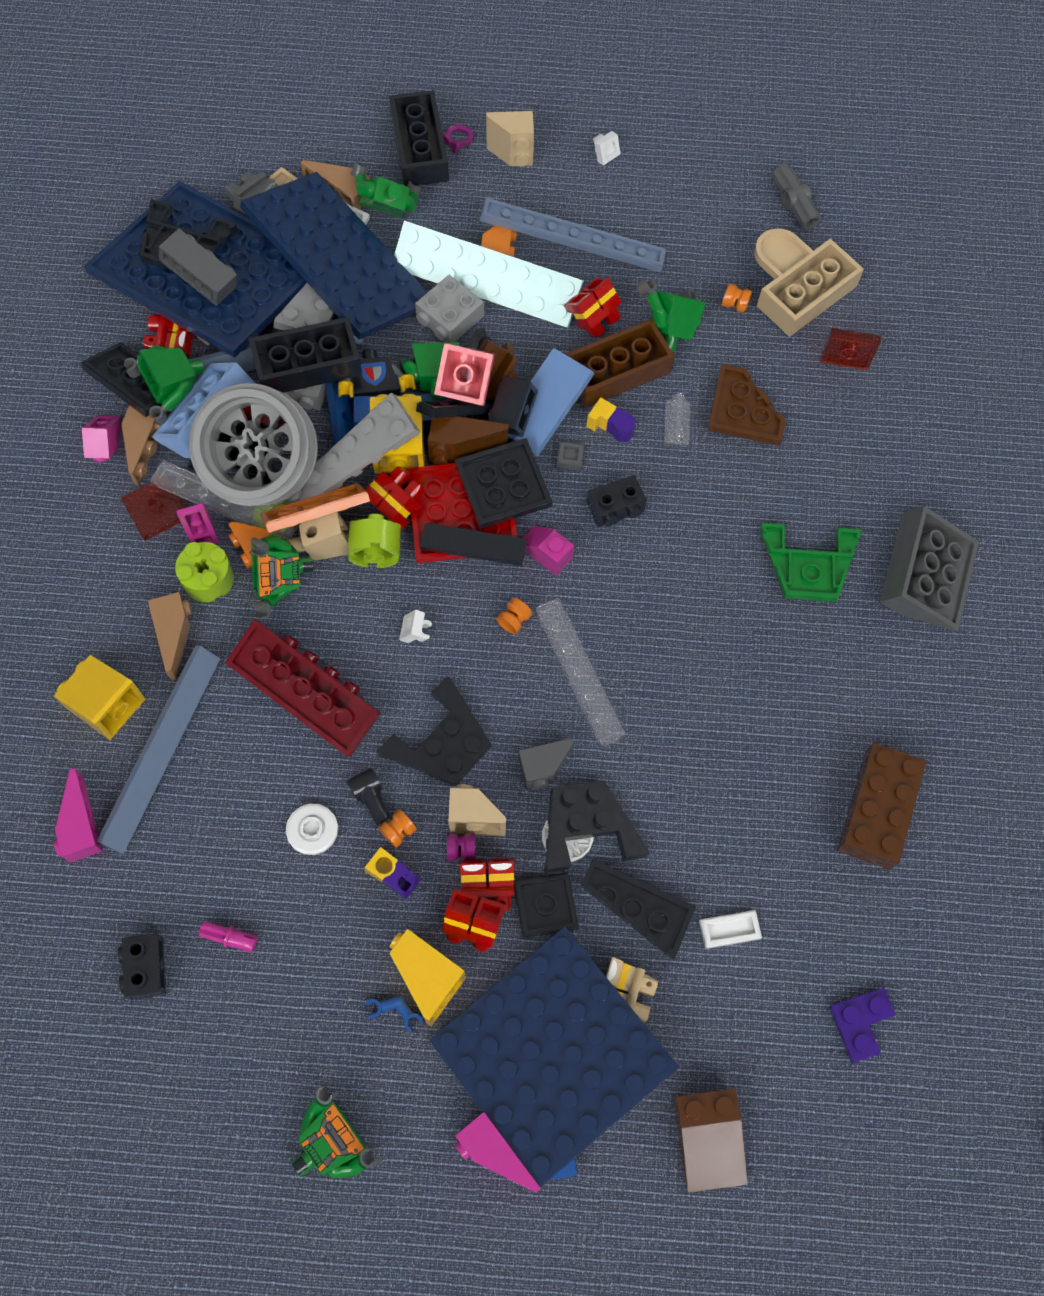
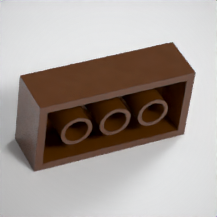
[565,319,675,408]
[837,742,927,870]

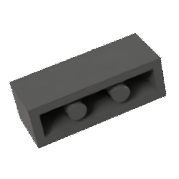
[159,229,237,306]

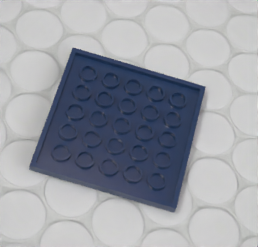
[429,927,679,1188]

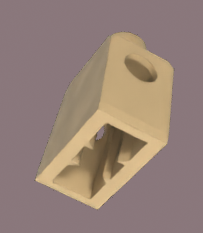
[289,511,349,561]

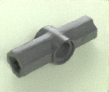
[772,163,822,230]

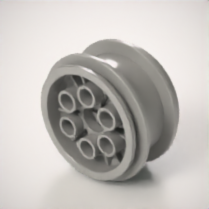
[189,383,318,507]

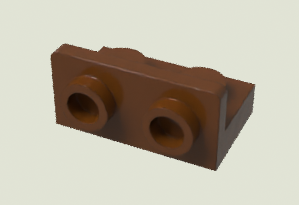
[478,338,517,401]

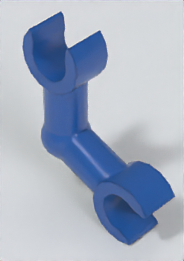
[364,995,424,1033]

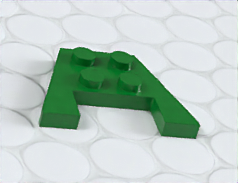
[760,523,861,602]

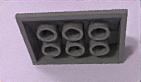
[880,506,979,632]

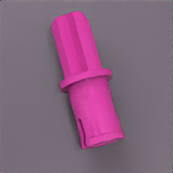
[199,921,258,953]

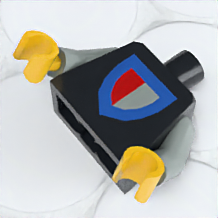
[338,348,416,407]

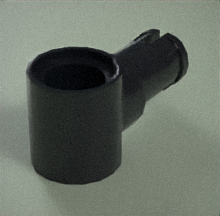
[346,768,391,825]

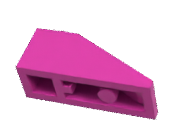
[176,503,219,544]
[54,768,103,863]
[454,1112,541,1192]

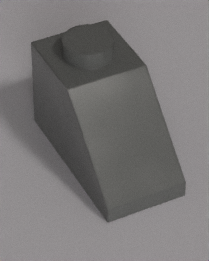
[518,738,573,790]

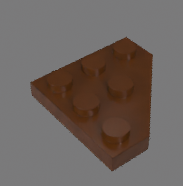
[707,364,786,446]

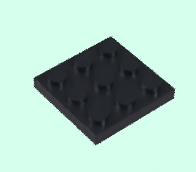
[455,438,553,529]

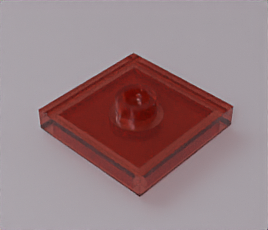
[820,328,881,370]
[121,475,186,541]

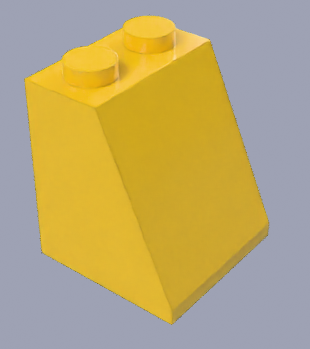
[370,394,425,474]
[54,655,146,740]
[389,929,466,1027]

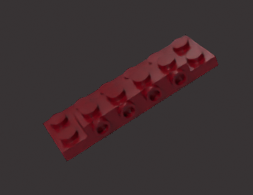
[225,619,381,757]

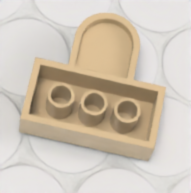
[754,229,864,337]

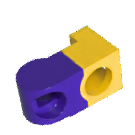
[586,397,635,442]
[364,847,420,899]

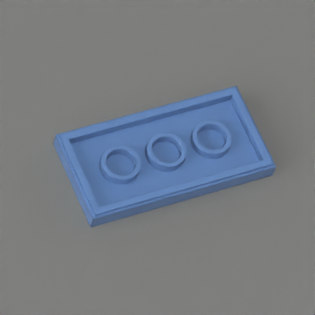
[508,348,594,457]

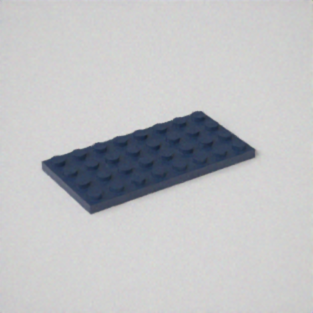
[240,172,428,340]

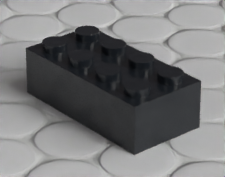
[389,90,449,186]
[249,317,362,393]

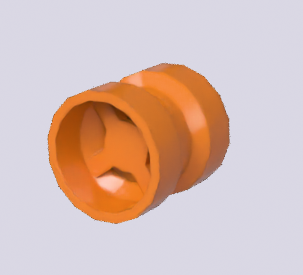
[722,283,752,314]
[496,598,532,635]
[378,809,417,848]

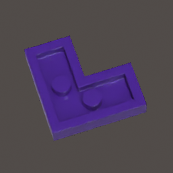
[829,987,896,1064]

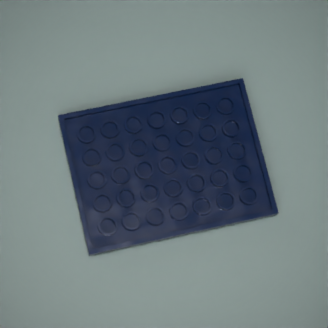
[84,181,307,358]

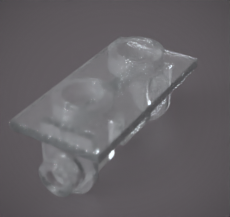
[664,393,690,446]

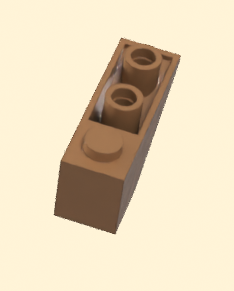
[122,405,161,486]

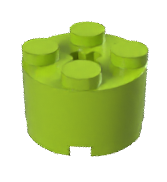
[348,514,401,568]
[175,542,234,603]

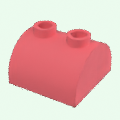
[434,343,495,406]

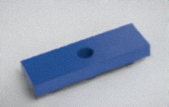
[325,382,354,445]

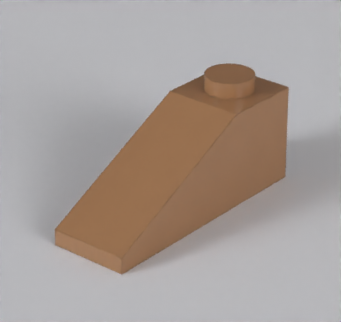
[300,160,370,210]
[148,592,192,681]

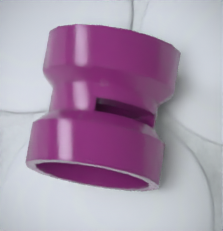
[447,832,476,861]

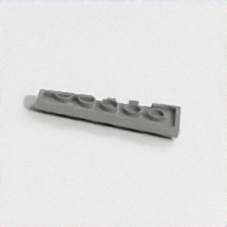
[274,283,336,331]
[287,393,420,504]

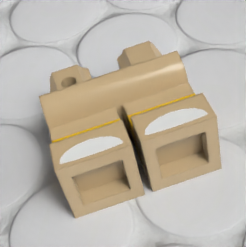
[606,957,658,1023]

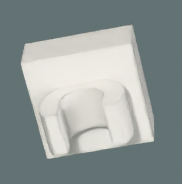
[593,131,621,165]
[399,610,432,643]

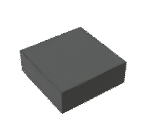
[557,441,585,470]

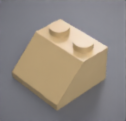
[486,111,534,166]
[448,784,506,836]

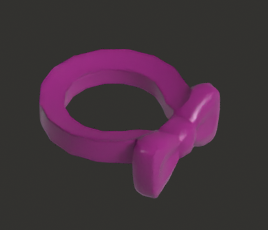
[442,124,474,153]

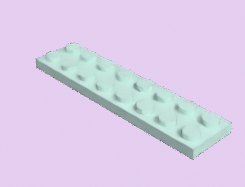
[394,221,584,328]

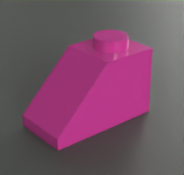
[82,415,122,462]
[522,526,574,575]

